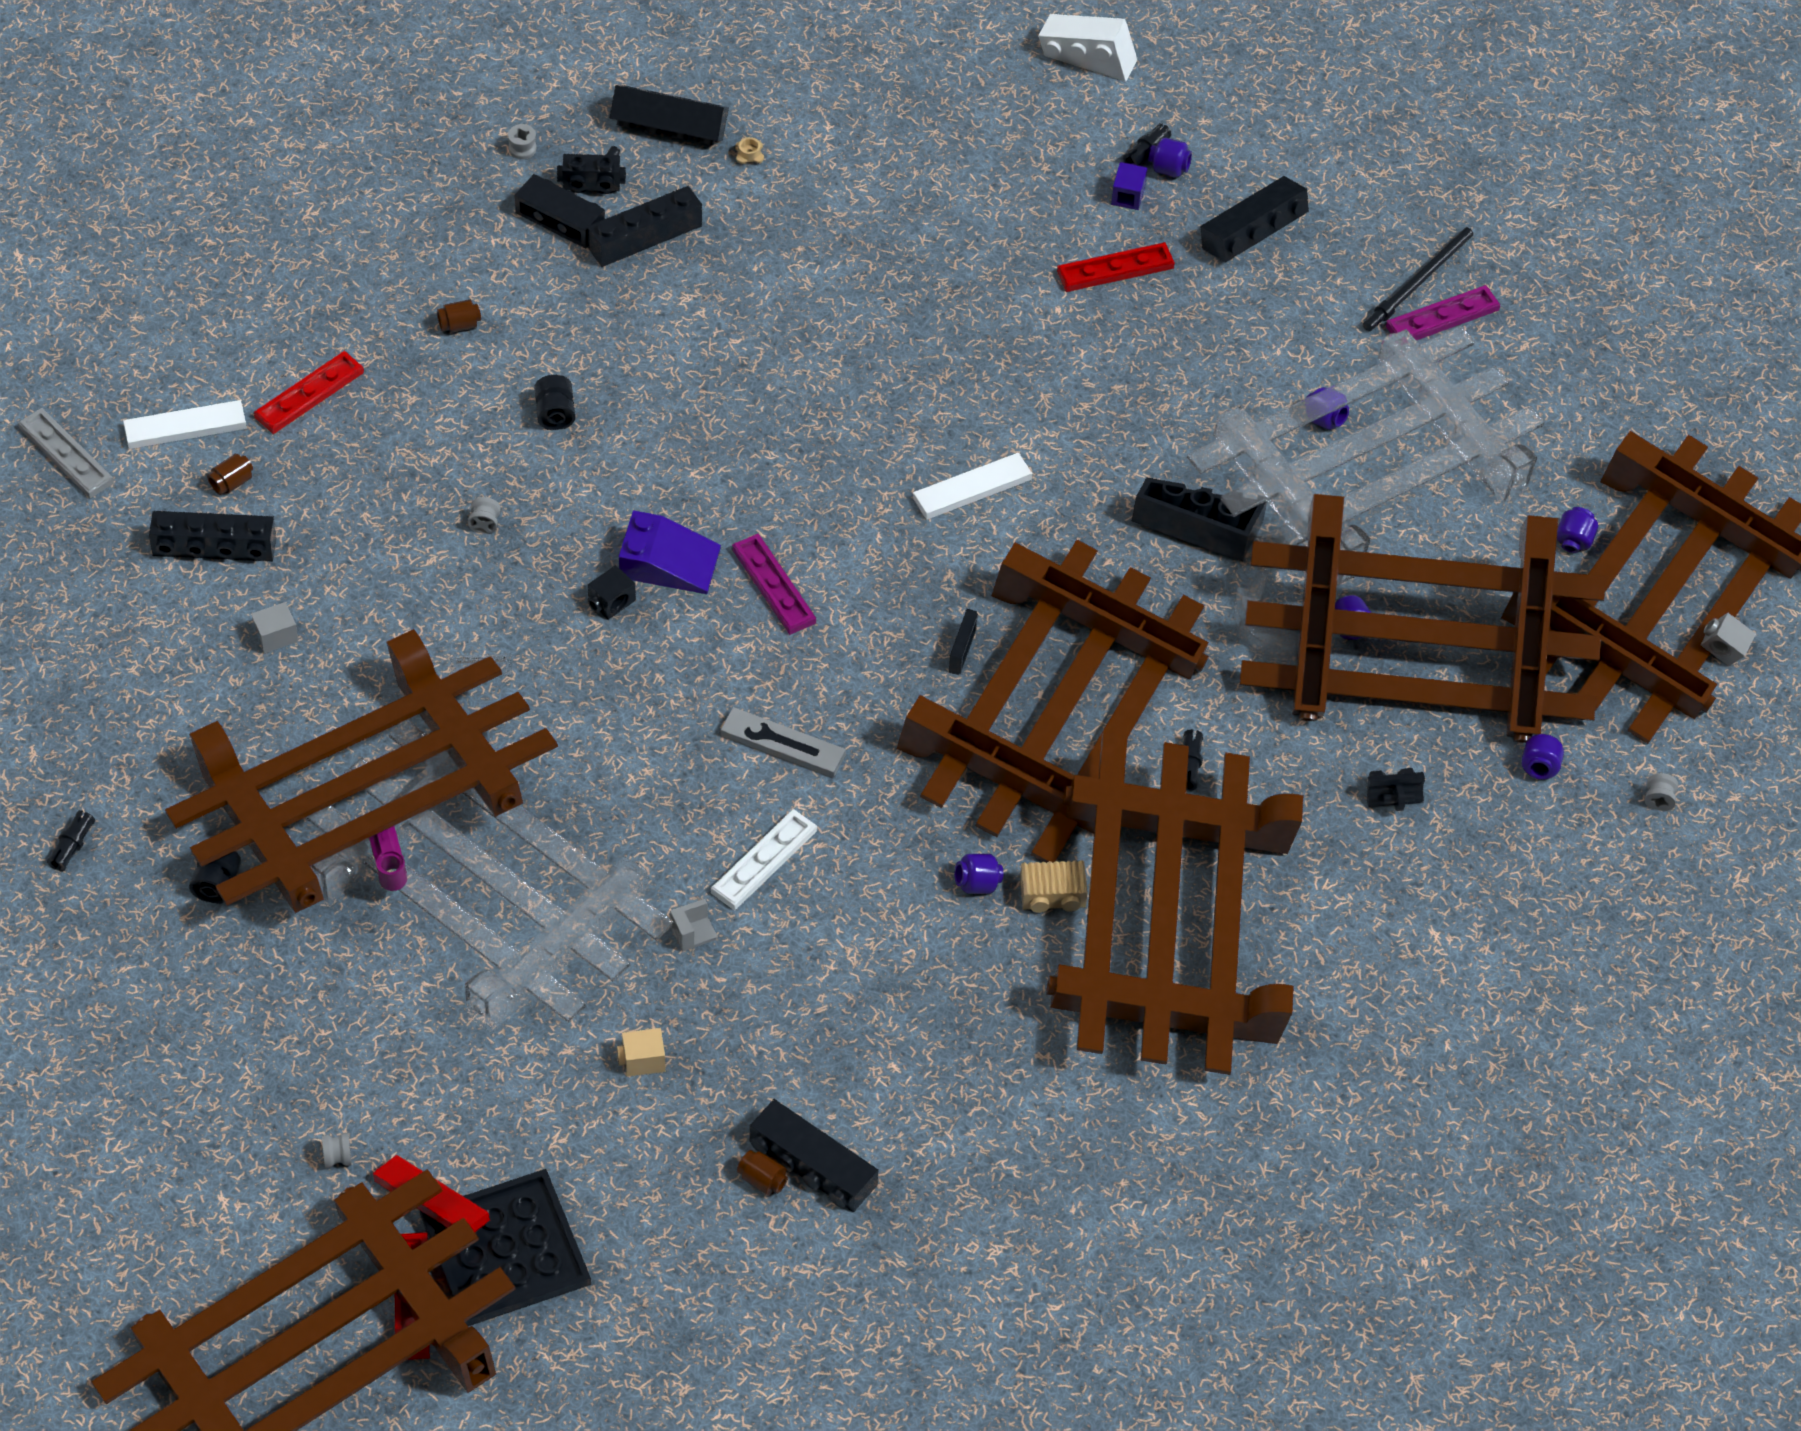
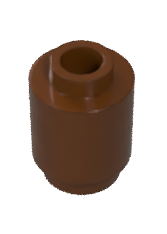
[437,299,481,333]
[207,453,253,495]
[737,1150,788,1196]

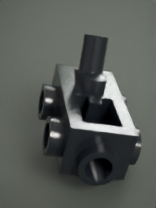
[557,146,626,194]

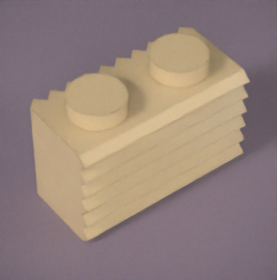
[1020,860,1088,913]

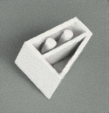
[1038,14,1137,82]

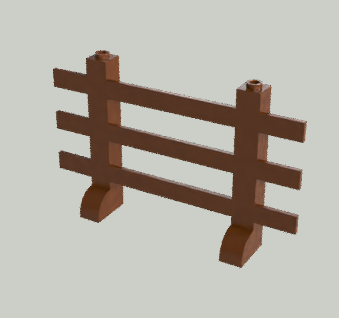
[1501,431,1801,744]
[1239,494,1606,743]
[896,540,1209,863]
[165,629,558,913]
[1046,732,1304,1075]
[91,1169,516,1431]

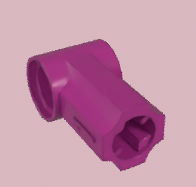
[369,826,407,891]

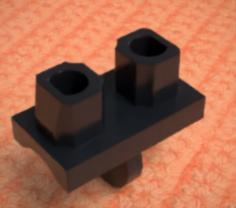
[1367,768,1425,811]

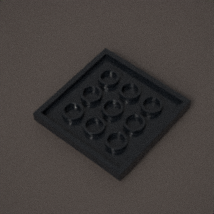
[420,1169,591,1326]

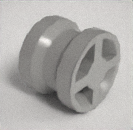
[508,124,537,159]
[467,497,501,534]
[1644,773,1678,811]
[322,1132,352,1168]

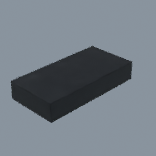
[948,609,978,675]

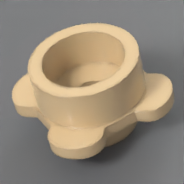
[735,137,764,164]

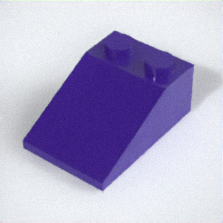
[619,510,721,594]

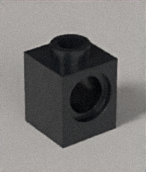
[587,565,636,620]

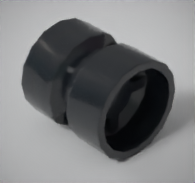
[534,374,575,430]
[189,851,241,904]

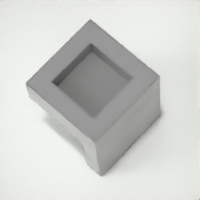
[252,602,298,653]
[670,899,717,952]

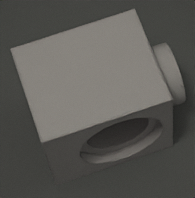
[1701,613,1756,666]

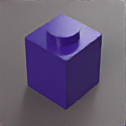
[1111,162,1147,210]

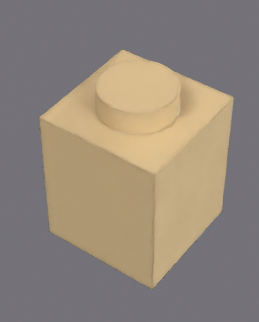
[617,1028,666,1077]

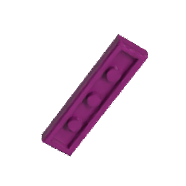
[1386,285,1500,346]
[732,533,816,635]

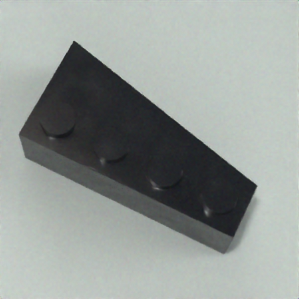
[1131,477,1268,562]

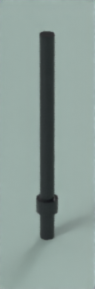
[1363,227,1473,331]

